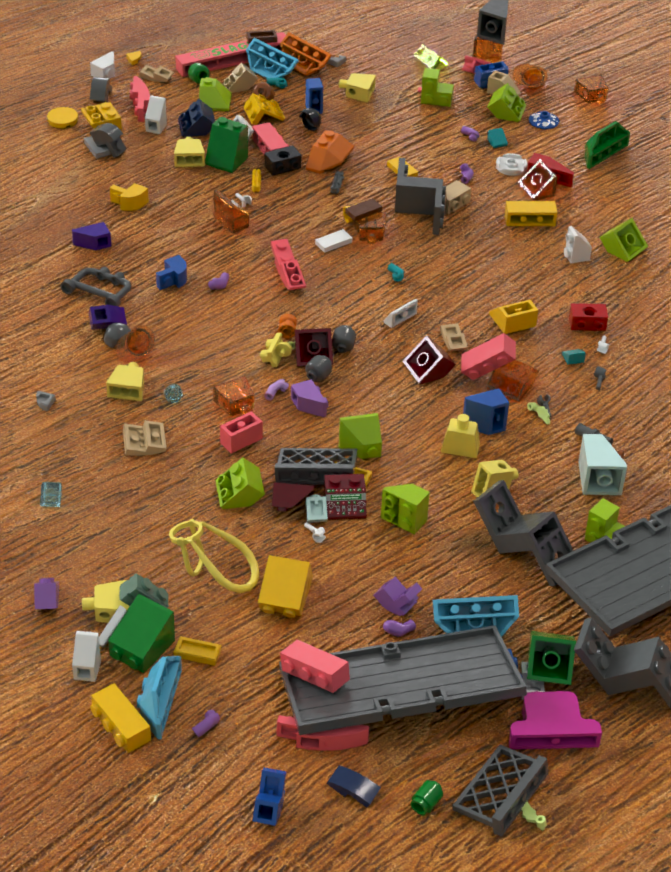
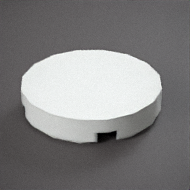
[496,153,528,176]

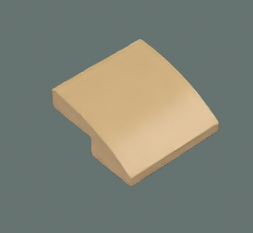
[123,421,167,456]

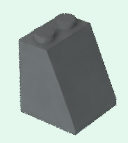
[477,0,509,45]

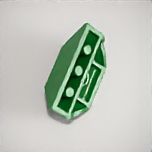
[585,121,630,169]

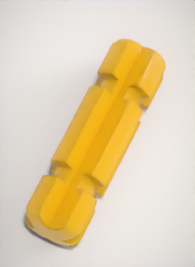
[252,169,261,192]

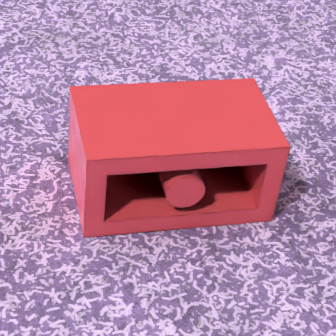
[220,411,263,454]

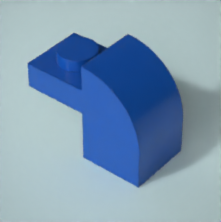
[156,255,187,290]
[252,768,287,826]

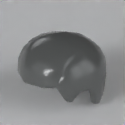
[103,323,133,348]

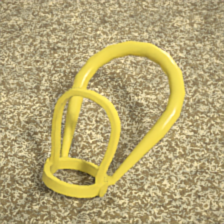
[169,519,260,593]

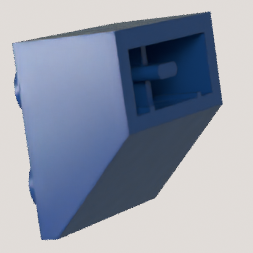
[463,388,509,435]

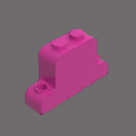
[509,691,602,750]

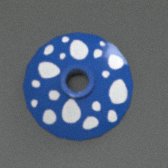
[529,111,559,129]

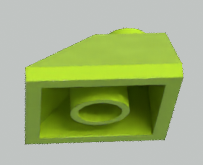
[199,77,232,111]
[599,218,648,262]
[339,413,382,459]

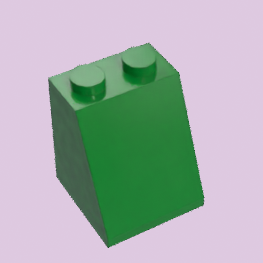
[205,117,248,173]
[108,594,175,673]
[527,631,576,685]

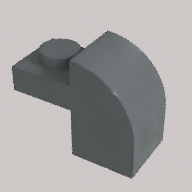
[90,77,112,102]
[90,123,126,158]

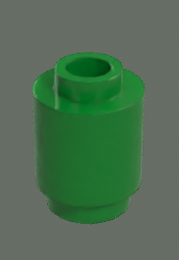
[410,780,443,815]

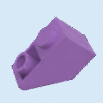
[291,379,328,417]
[34,578,59,609]

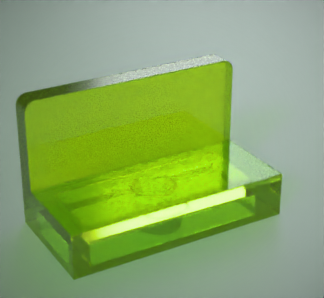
[414,44,449,69]

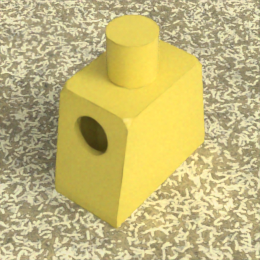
[339,73,376,102]
[174,137,205,167]
[106,362,144,401]
[441,414,480,458]
[471,460,519,497]
[82,580,130,623]

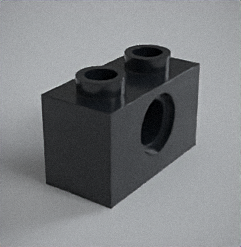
[264,146,302,176]

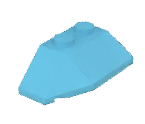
[246,38,299,78]
[432,595,519,637]
[137,656,182,739]

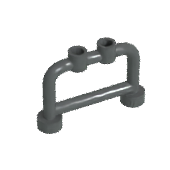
[60,266,131,306]

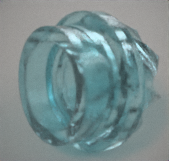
[164,383,183,403]

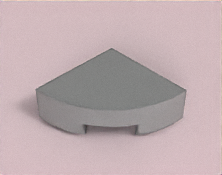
[327,55,346,67]
[36,391,56,411]

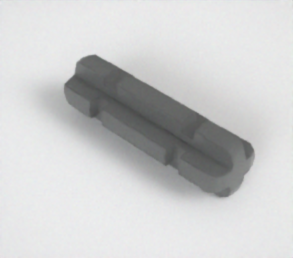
[330,171,344,194]

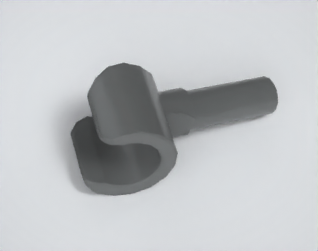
[594,366,606,390]
[537,394,552,417]

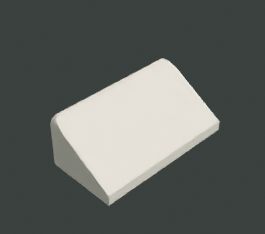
[383,299,418,328]

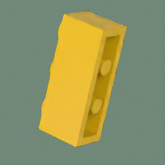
[504,201,557,226]
[90,683,151,753]

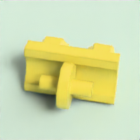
[260,333,292,367]

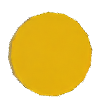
[47,107,78,129]

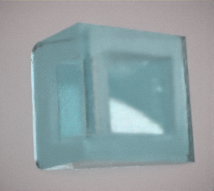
[40,482,63,507]

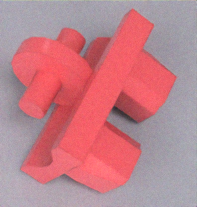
[462,55,491,74]

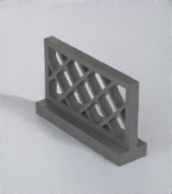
[275,448,358,485]
[452,745,548,837]

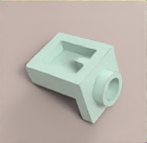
[305,494,328,523]

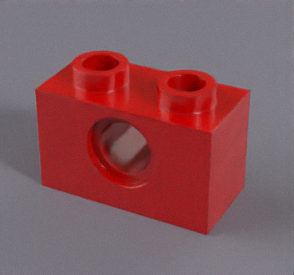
[569,303,608,331]

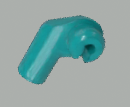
[266,77,287,89]
[387,263,404,282]

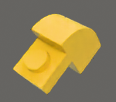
[110,183,149,211]

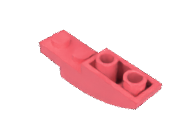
[130,76,150,122]
[271,239,306,290]
[277,715,369,751]

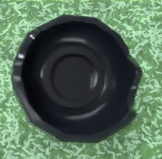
[299,108,321,131]

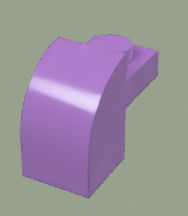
[373,576,422,615]

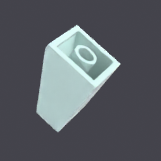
[578,434,627,495]

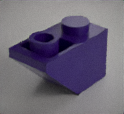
[72,222,112,250]
[89,305,127,330]

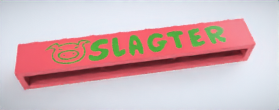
[175,32,286,77]

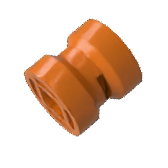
[278,314,297,339]

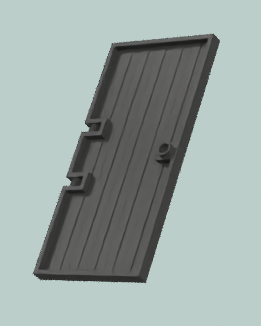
[545,505,671,636]
[279,625,527,735]

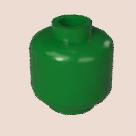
[188,63,210,84]

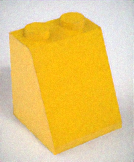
[258,555,313,618]

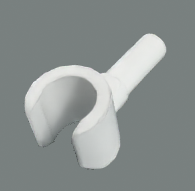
[235,193,252,207]
[597,335,609,354]
[304,522,326,543]

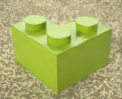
[421,68,454,107]
[584,498,625,543]

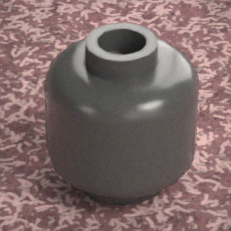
[332,325,356,353]
[305,355,332,382]

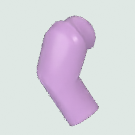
[264,379,289,400]

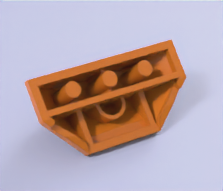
[280,32,332,76]
[306,130,354,173]

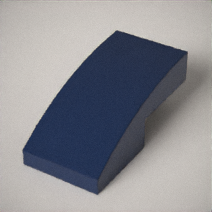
[326,765,381,808]

